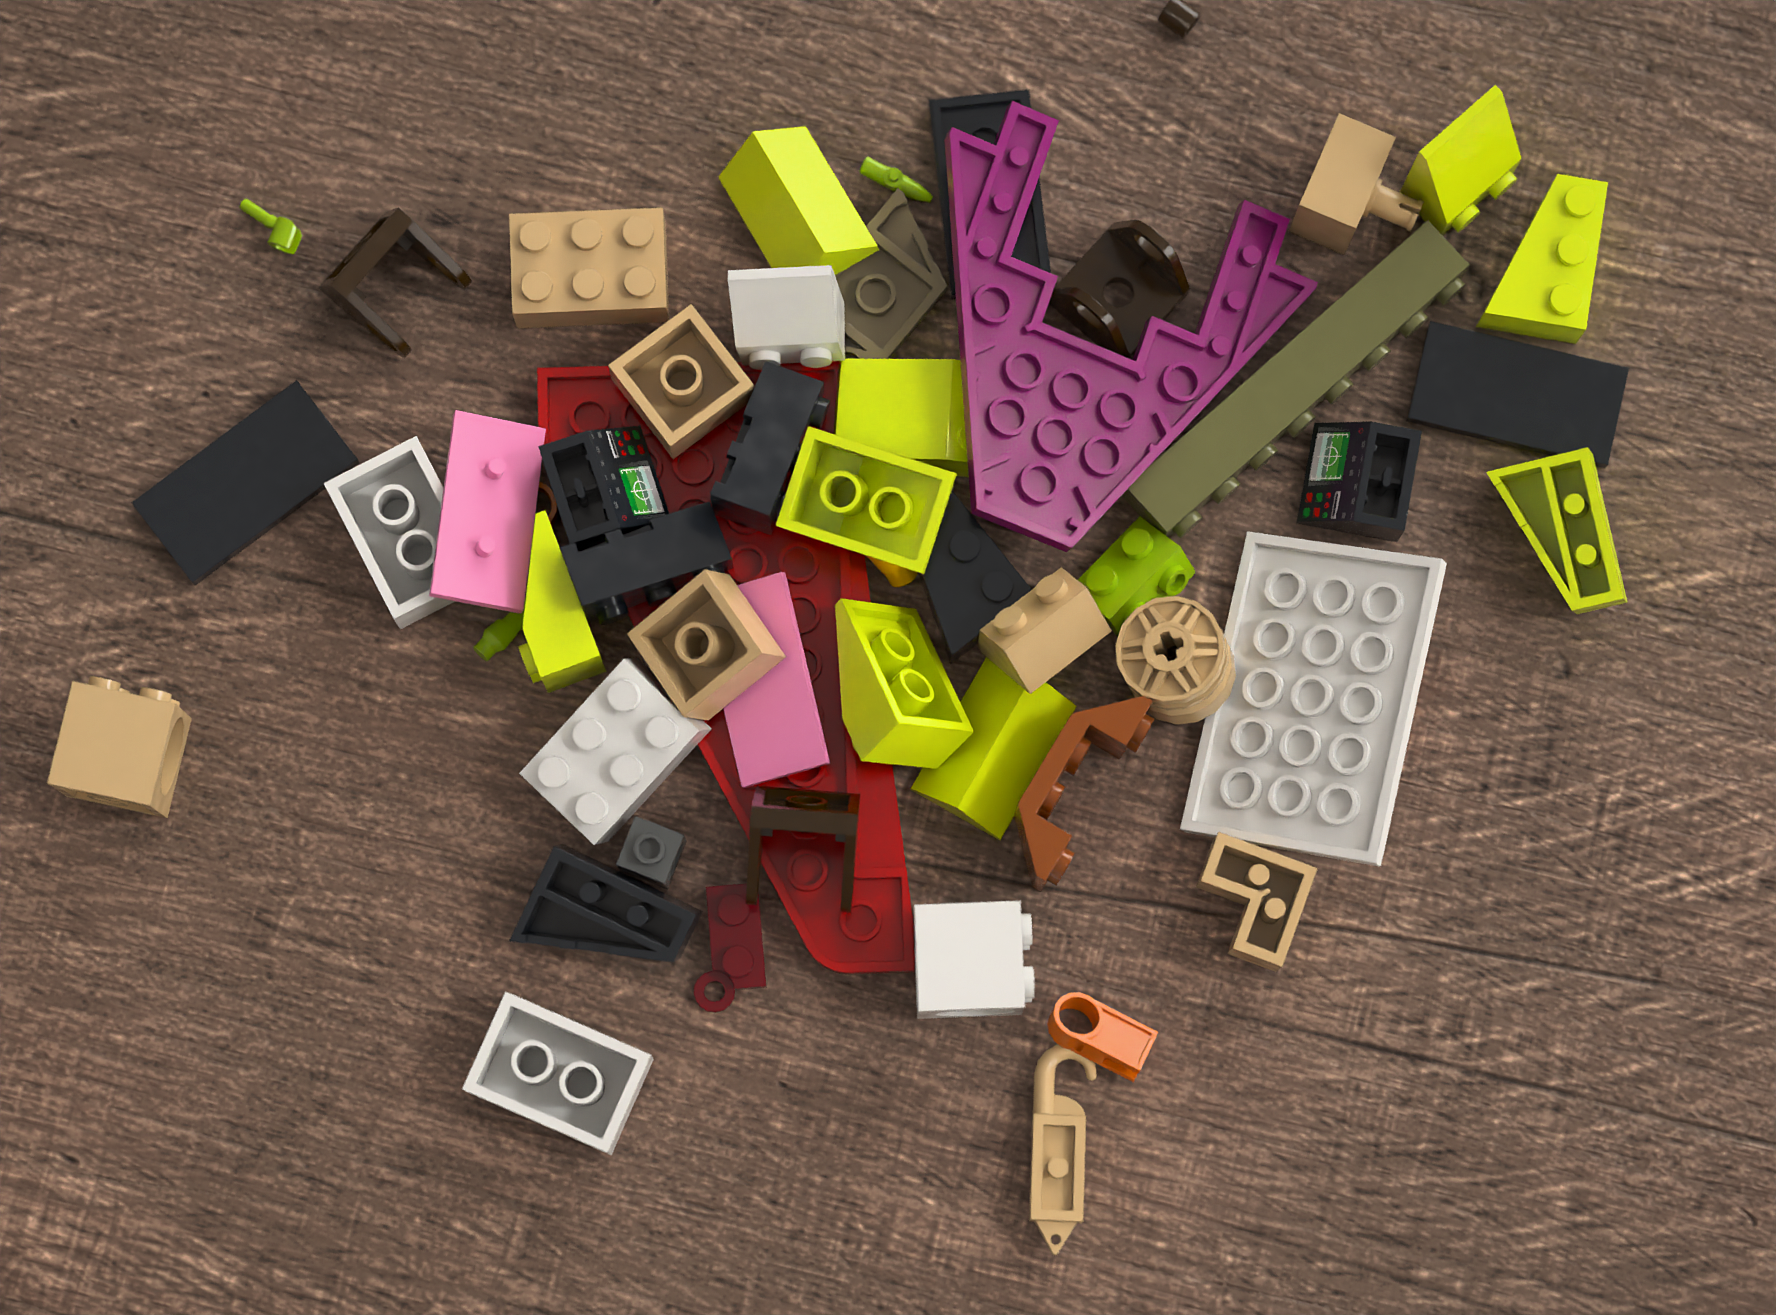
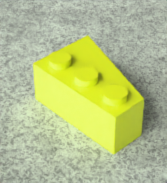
[1476,174,1608,344]
[1486,447,1628,614]

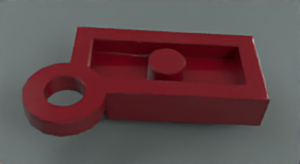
[694,883,767,1013]

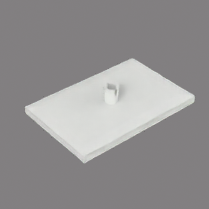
[1180,531,1447,867]

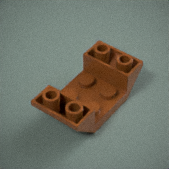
[1014,696,1155,892]

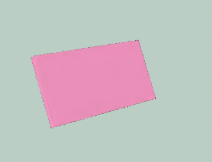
[429,410,546,614]
[724,572,830,788]

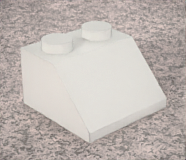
[728,265,845,370]

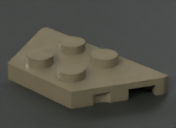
[835,188,947,359]

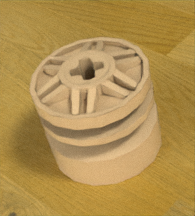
[1115,596,1236,725]

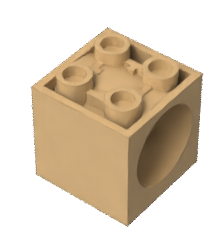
[47,676,192,818]

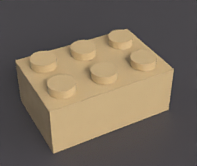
[509,208,669,328]

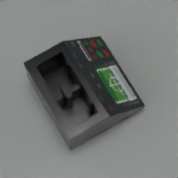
[1296,421,1422,542]
[538,426,669,552]

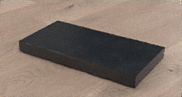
[928,89,1051,299]
[1406,321,1629,469]
[132,380,360,585]

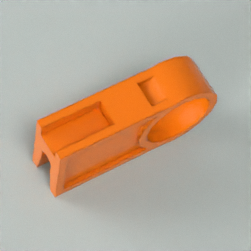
[1047,992,1158,1082]

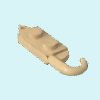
[1029,1044,1097,1256]

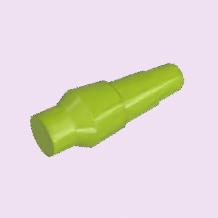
[473,598,526,662]

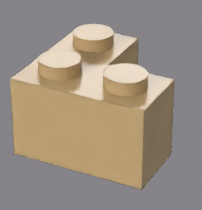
[1196,832,1318,972]

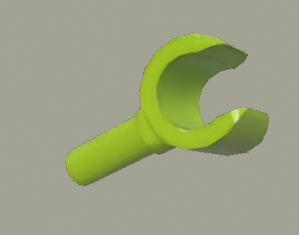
[239,198,302,255]

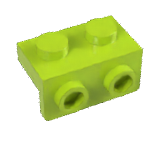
[1078,516,1195,637]

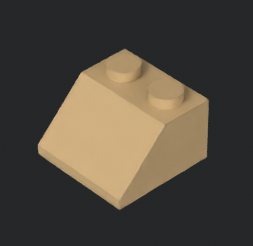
[977,567,1111,694]

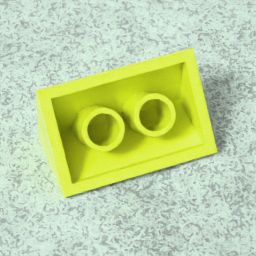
[718,127,879,275]
[911,657,1077,840]

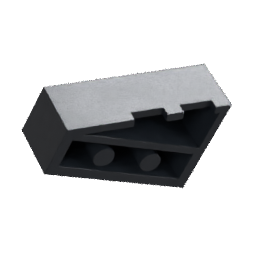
[710,361,830,535]
[918,490,1032,664]
[560,501,734,625]
[509,844,703,962]

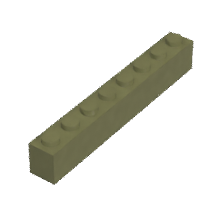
[1123,221,1470,538]

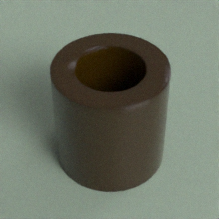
[1158,0,1202,39]

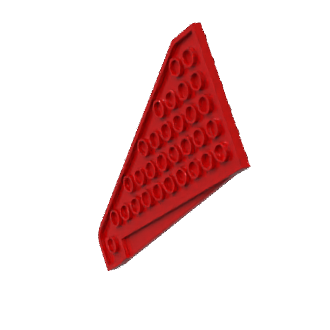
[537,361,915,974]

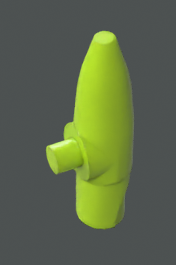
[859,157,933,203]

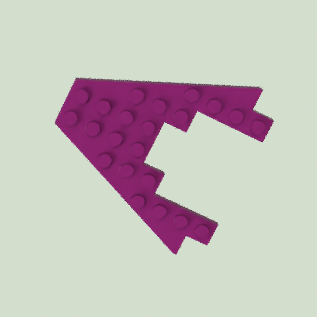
[945,101,1318,552]

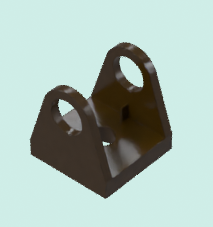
[318,207,472,358]
[1049,220,1190,359]
[746,786,860,913]

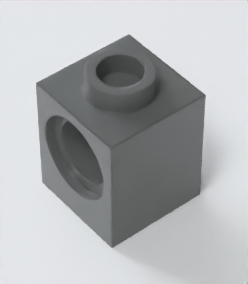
[616,816,687,890]

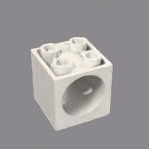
[913,901,1034,1019]

